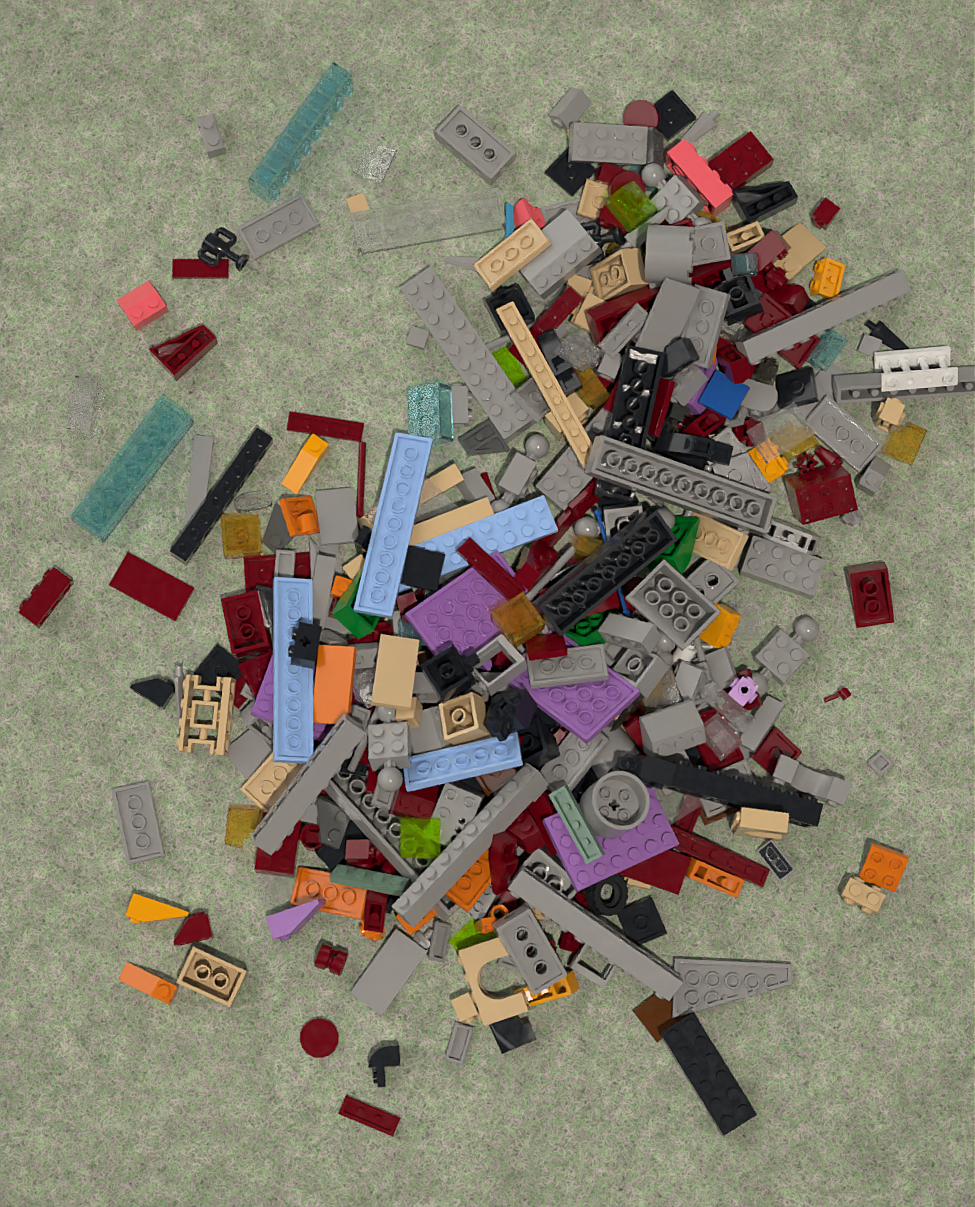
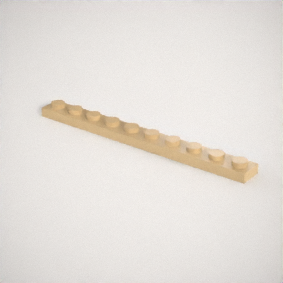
[496,301,593,471]

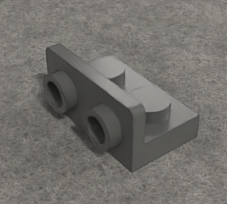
[646,127,664,169]

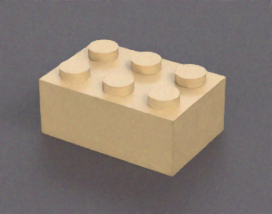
[176,947,248,1008]

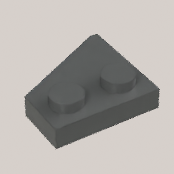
[458,419,510,456]
[262,503,295,555]
[315,799,350,850]

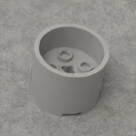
[645,225,695,285]
[591,719,641,780]
[579,771,650,839]

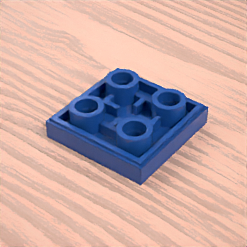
[698,370,750,421]

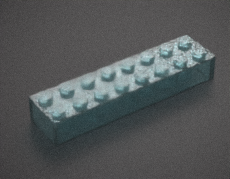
[248,62,354,204]
[70,396,194,544]

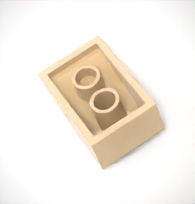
[774,222,827,284]
[589,248,649,302]

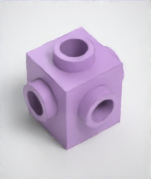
[727,677,758,707]

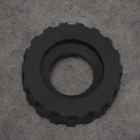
[585,874,629,916]

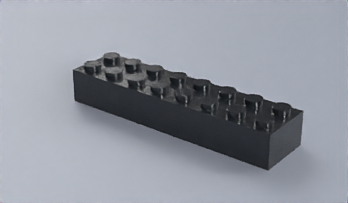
[593,345,665,505]
[531,508,678,636]
[663,760,823,828]

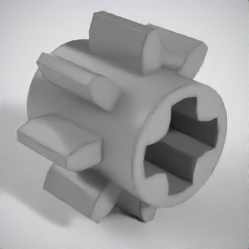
[840,505,865,527]

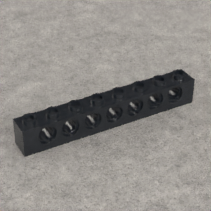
[170,428,273,566]

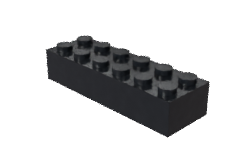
[659,1012,757,1136]

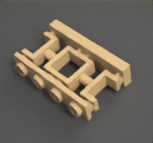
[177,674,236,756]

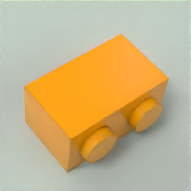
[700,603,742,649]

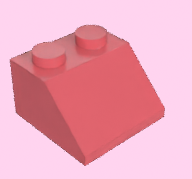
[117,281,168,331]

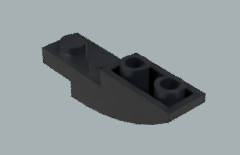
[537,327,583,397]
[654,432,734,466]

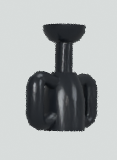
[581,222,625,266]
[197,227,249,272]

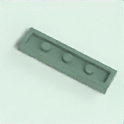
[549,785,605,864]
[330,864,410,897]

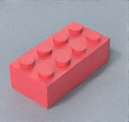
[665,139,733,219]

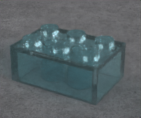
[407,382,453,446]

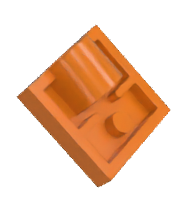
[279,496,319,537]
[858,843,909,892]
[474,905,509,934]

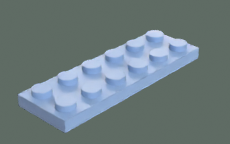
[404,732,523,792]

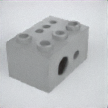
[424,781,486,847]

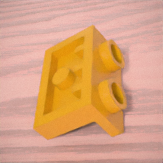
[809,258,846,299]
[748,438,789,484]

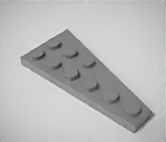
[672,959,792,1018]

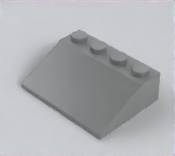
[520,209,602,300]
[625,560,721,651]

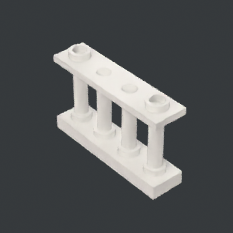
[874,346,958,392]

